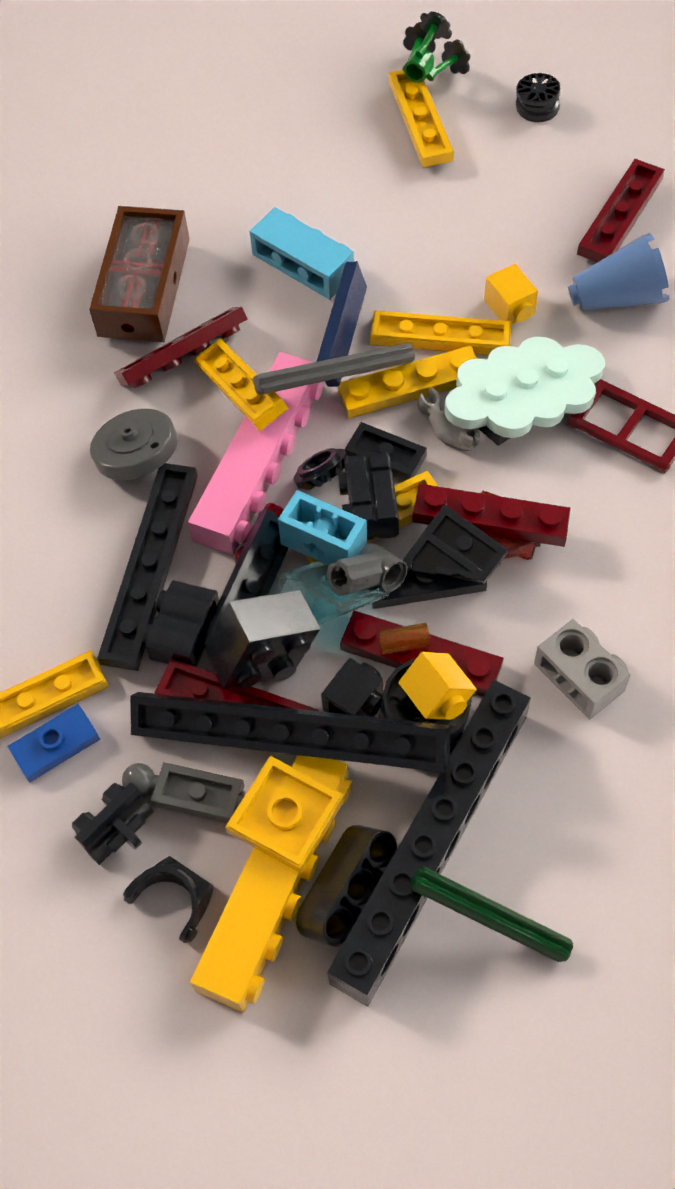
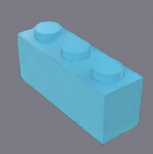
[249,207,354,300]

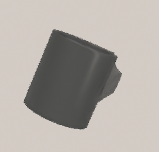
[326,543,408,596]

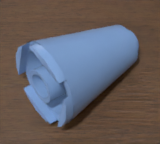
[568,233,670,311]

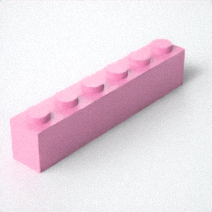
[188,352,324,556]

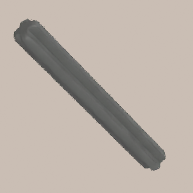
[253,343,415,395]

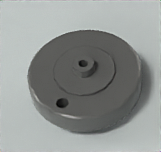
[90,408,178,480]

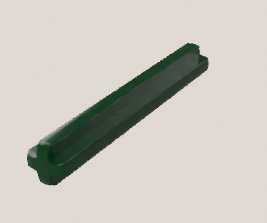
[411,867,573,962]

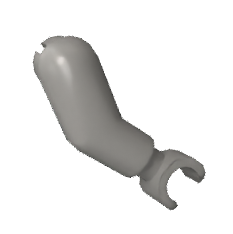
[418,388,480,451]

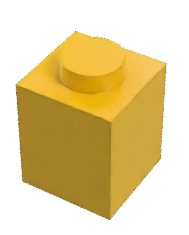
[484,263,538,325]
[398,652,477,720]

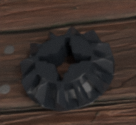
[293,448,348,490]

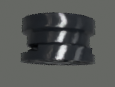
[516,73,561,122]

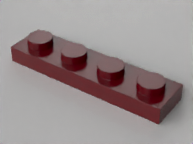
[577,159,665,262]
[114,307,248,388]
[412,484,571,547]
[340,610,504,696]
[154,658,319,711]

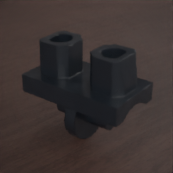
[72,782,154,865]

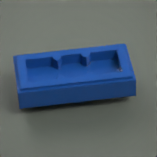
[7,703,100,783]

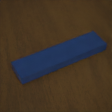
[316,261,367,387]

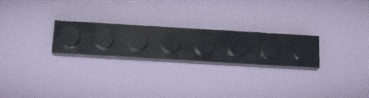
[130,692,450,773]

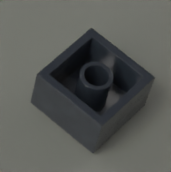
[205,590,320,689]

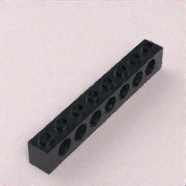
[327,679,531,1007]

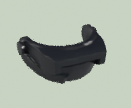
[123,856,214,943]

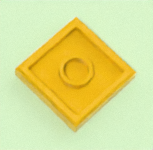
[225,756,345,873]

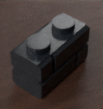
[338,453,399,540]

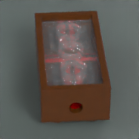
[89,206,190,342]

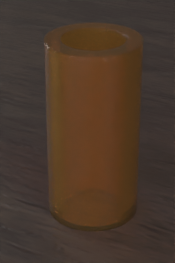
[378,623,430,655]

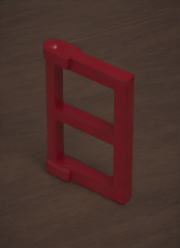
[567,379,675,474]

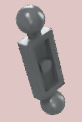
[122,762,245,823]

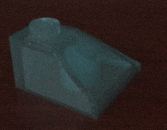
[277,561,390,625]

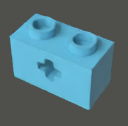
[278,490,367,565]

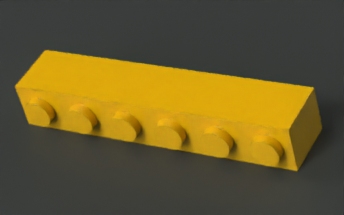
[190,755,353,1013]

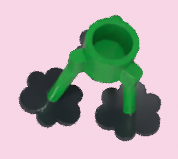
[402,11,471,83]

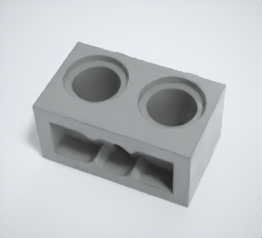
[534,619,631,720]

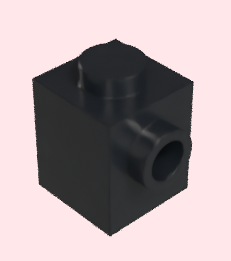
[321,658,383,717]

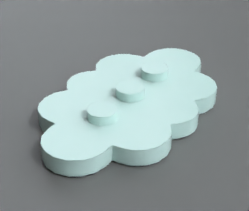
[444,336,605,438]

